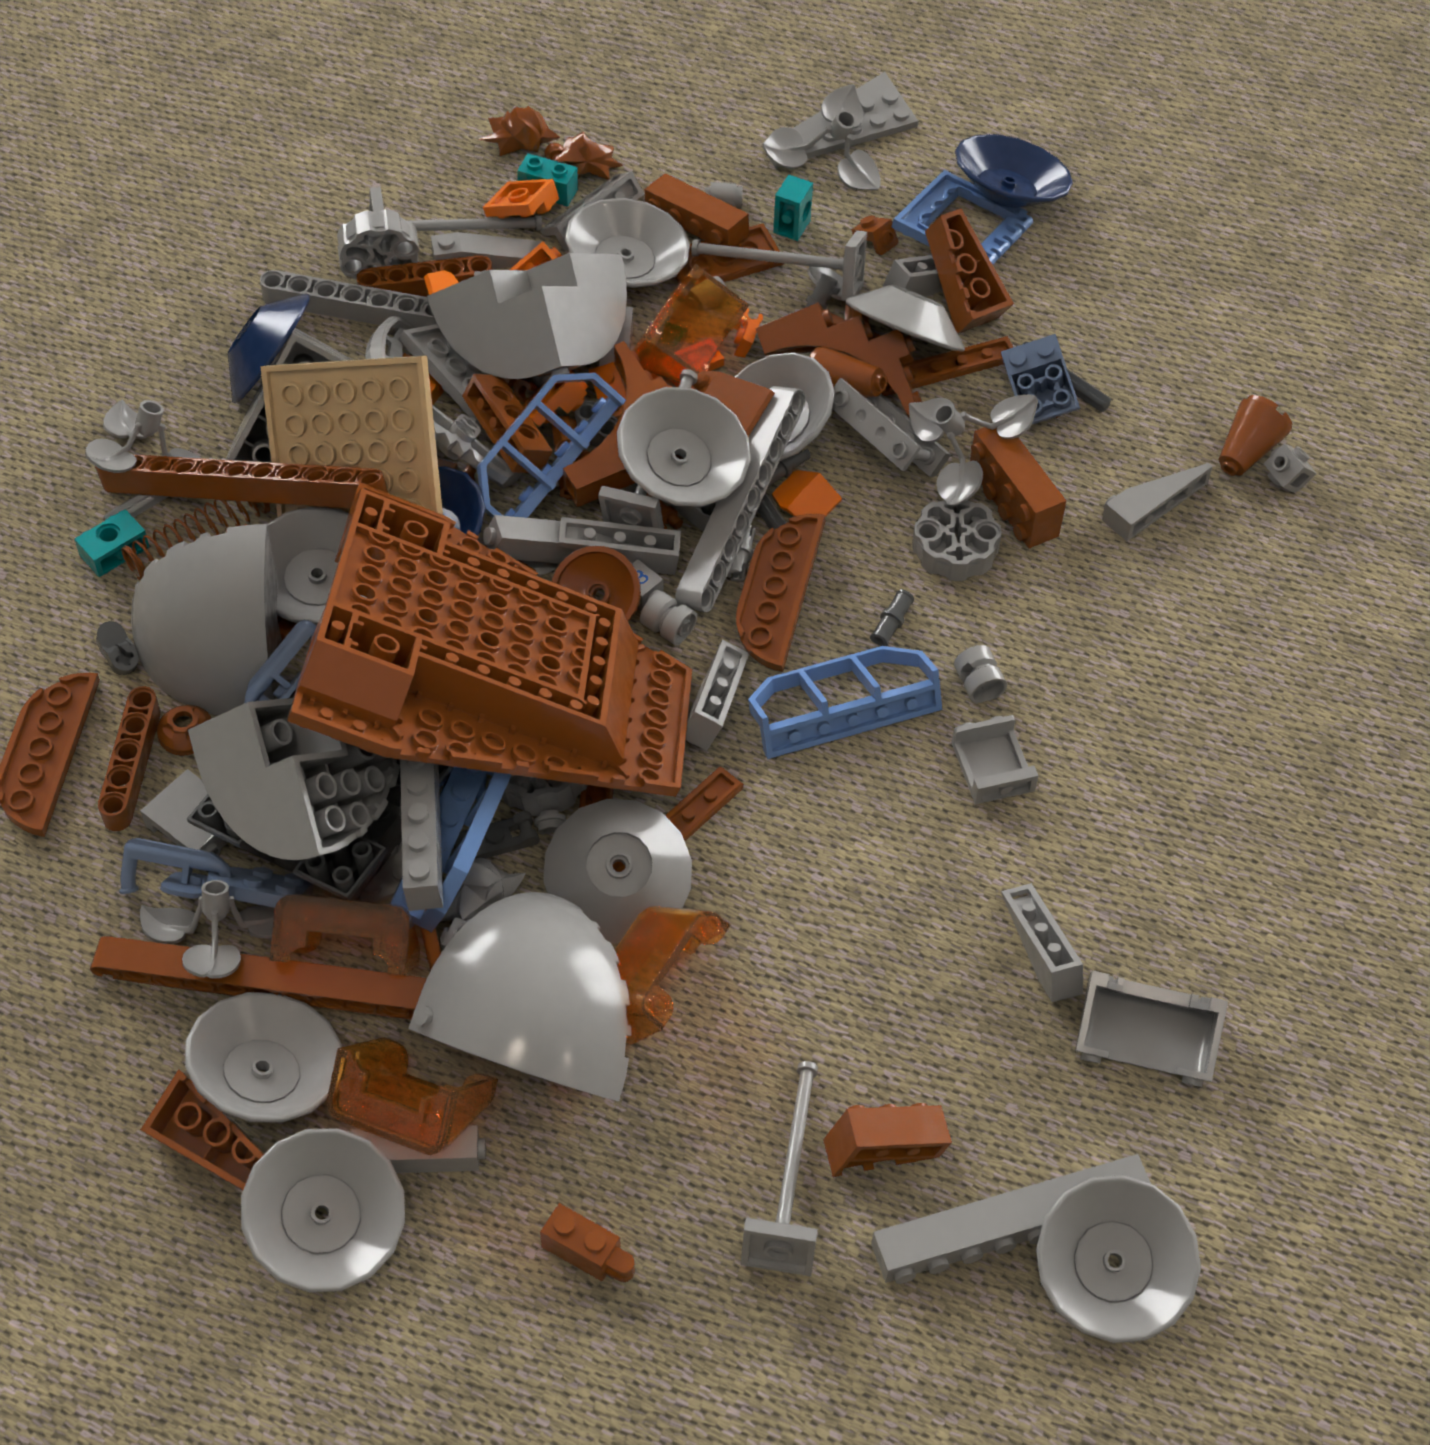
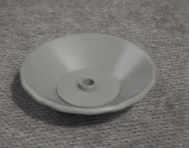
[565,198,690,288]
[846,285,965,352]
[734,352,835,462]
[617,387,751,507]
[267,506,367,625]
[543,799,692,943]
[185,992,344,1123]
[241,1128,405,1293]
[1036,1175,1201,1343]

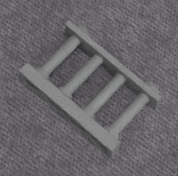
[832,378,951,477]

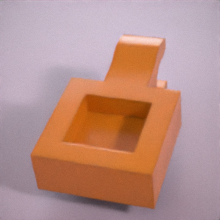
[733,307,763,358]

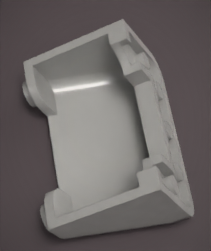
[1075,971,1228,1087]

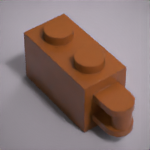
[540,1203,635,1282]

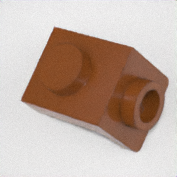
[851,215,899,255]

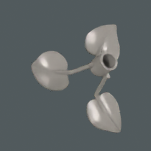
[763,84,880,190]
[909,394,1038,506]
[85,399,202,473]
[140,880,299,978]

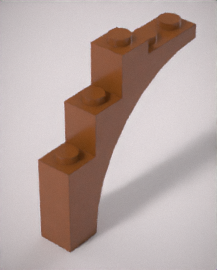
[756,303,923,418]
[563,341,672,507]

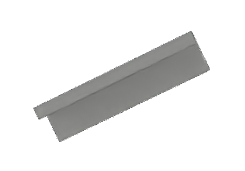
[540,171,645,251]

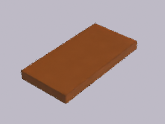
[675,223,785,294]

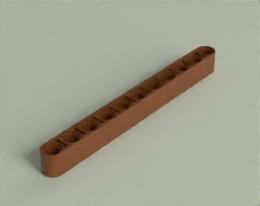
[94,454,388,508]
[90,936,427,1020]

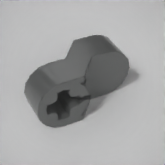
[96,621,139,675]

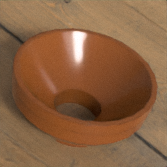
[157,705,212,756]

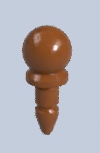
[544,143,563,163]

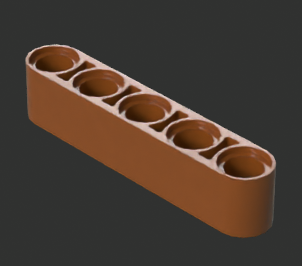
[356,255,492,297]
[98,686,161,831]

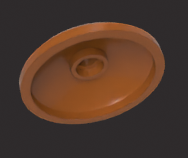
[552,546,641,622]

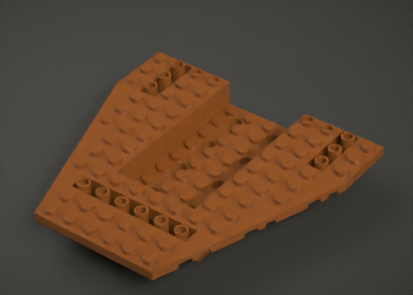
[287,482,692,797]

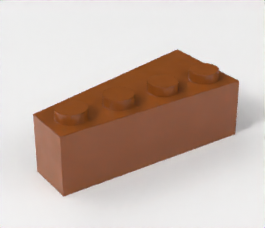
[925,208,1014,334]
[140,1069,265,1191]

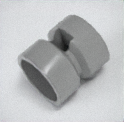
[640,591,697,646]
[954,645,1007,704]

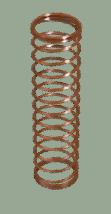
[122,499,271,580]

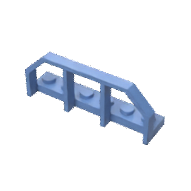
[477,373,626,518]
[748,646,942,759]
[387,767,511,932]

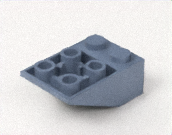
[1001,334,1080,425]

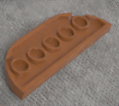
[736,514,826,672]
[0,673,100,837]

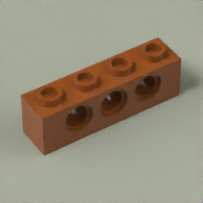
[462,374,553,473]

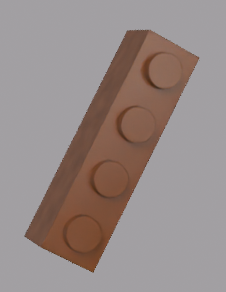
[644,173,749,247]

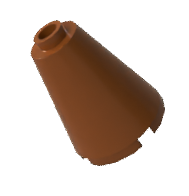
[809,347,887,398]
[1219,395,1292,476]

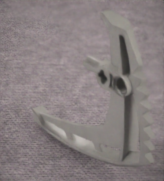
[365,316,523,489]

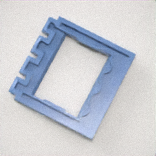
[892,170,1033,265]

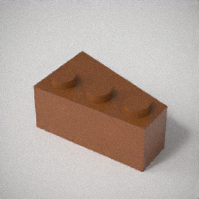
[823,1103,952,1177]

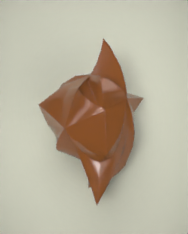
[478,106,560,156]
[554,131,623,180]

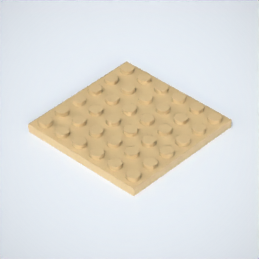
[260,355,443,518]

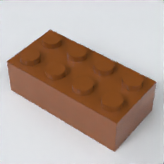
[970,427,1066,549]

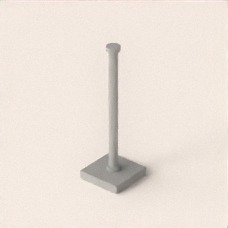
[369,187,542,231]
[691,230,867,301]
[598,369,698,529]
[741,1061,818,1276]

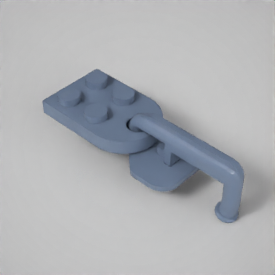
[244,620,317,703]
[119,838,314,912]

